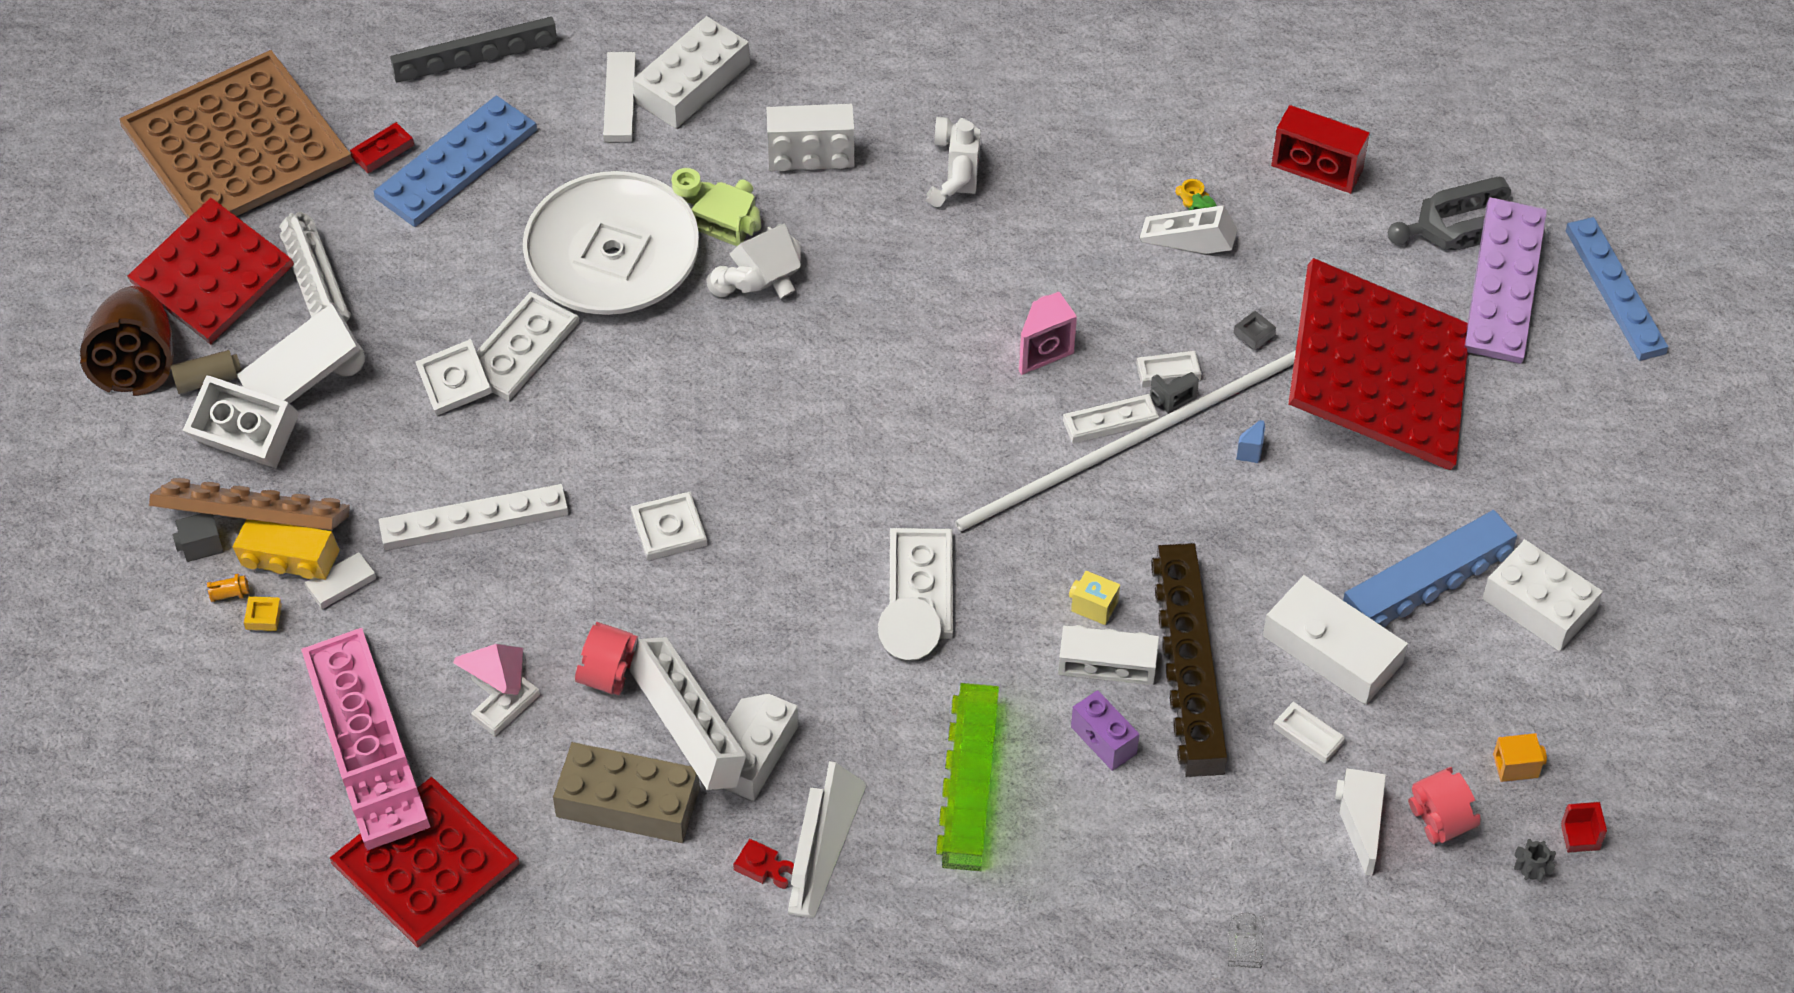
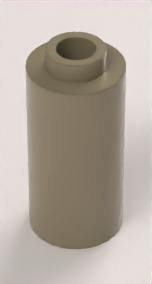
[170,350,242,394]

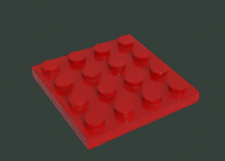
[127,197,294,345]
[330,776,520,948]

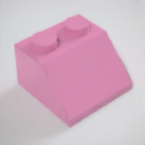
[1019,292,1077,375]

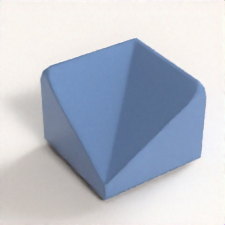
[1236,420,1266,463]

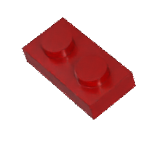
[350,122,414,173]

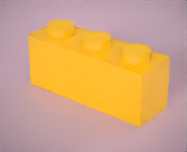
[232,519,340,580]

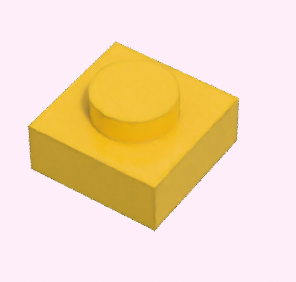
[244,596,282,631]

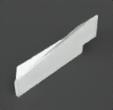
[788,761,866,918]

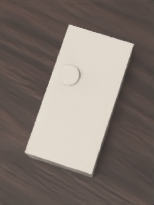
[1263,575,1408,705]

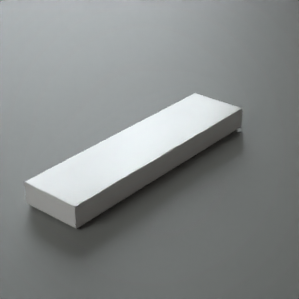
[603,52,636,142]

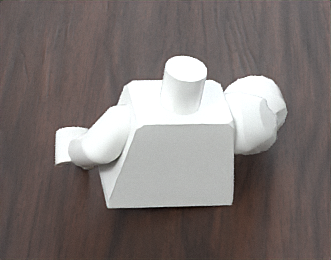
[925,117,981,207]
[706,223,801,299]

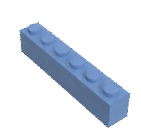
[1343,510,1517,628]

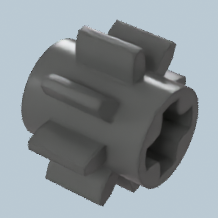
[1514,839,1556,882]

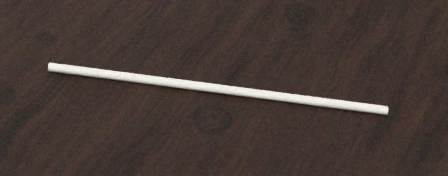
[955,350,1296,532]

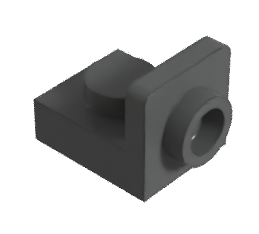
[1150,372,1199,414]

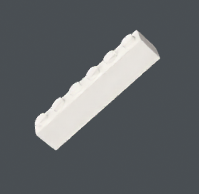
[629,637,746,790]

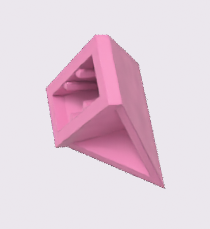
[453,644,523,695]

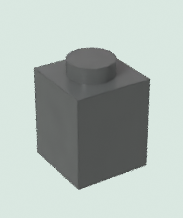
[172,513,224,562]

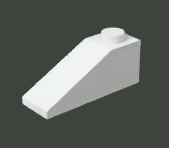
[1140,205,1238,254]
[1335,768,1386,876]

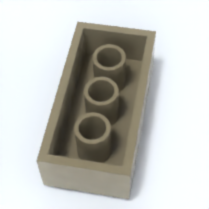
[553,742,700,844]

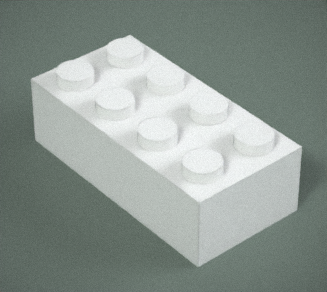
[632,16,750,129]

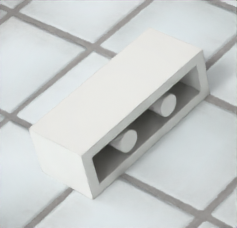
[1058,625,1159,685]

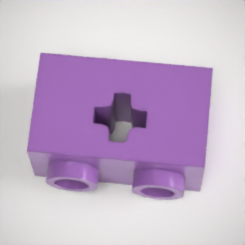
[1071,690,1139,771]

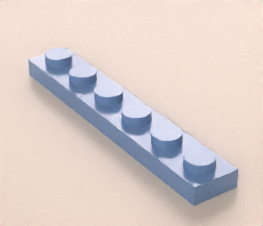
[1565,217,1668,361]

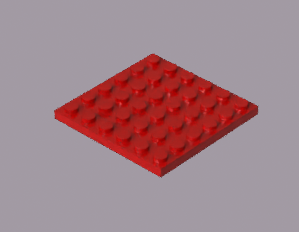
[1288,258,1468,470]

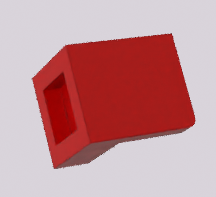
[1561,802,1607,853]

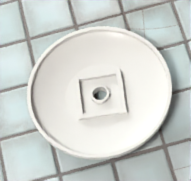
[523,171,699,315]

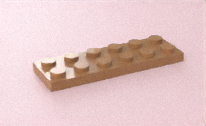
[149,478,350,530]

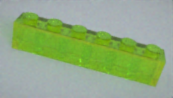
[936,683,999,872]

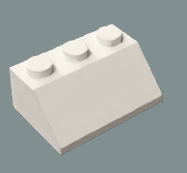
[724,694,798,801]

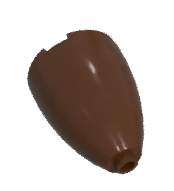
[80,286,174,396]

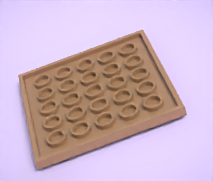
[119,50,352,219]

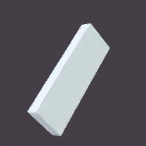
[1063,394,1159,444]

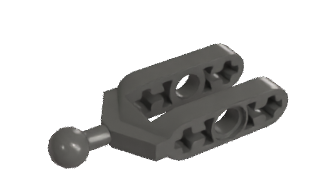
[1387,176,1511,250]

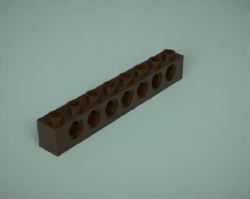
[1151,543,1227,777]

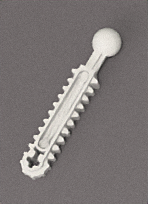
[279,212,365,376]

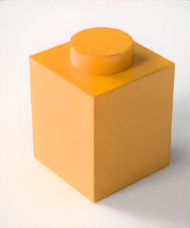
[1493,733,1547,782]

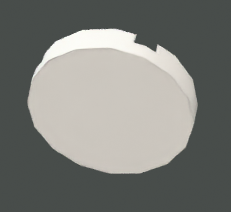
[878,597,941,661]

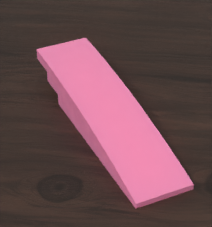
[301,628,430,851]

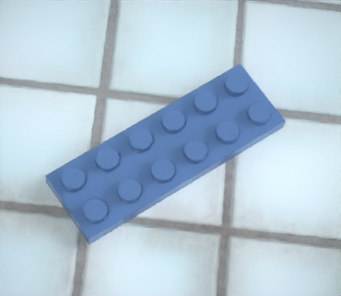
[373,95,537,227]

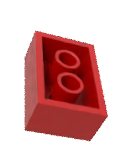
[1271,105,1370,194]

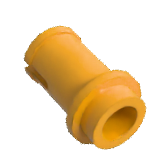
[207,573,249,602]

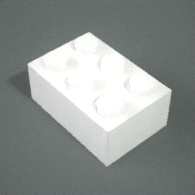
[766,104,854,171]
[183,375,299,468]
[1482,539,1603,651]

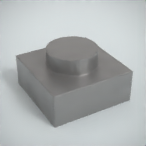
[1233,311,1276,350]

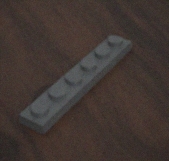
[390,16,557,83]

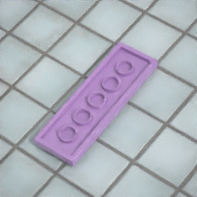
[1464,197,1547,364]

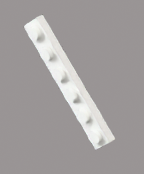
[378,484,568,551]

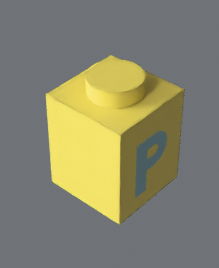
[1069,571,1120,625]

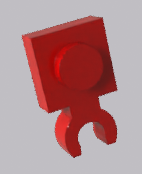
[733,838,794,889]

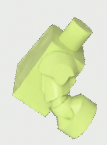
[671,168,761,246]

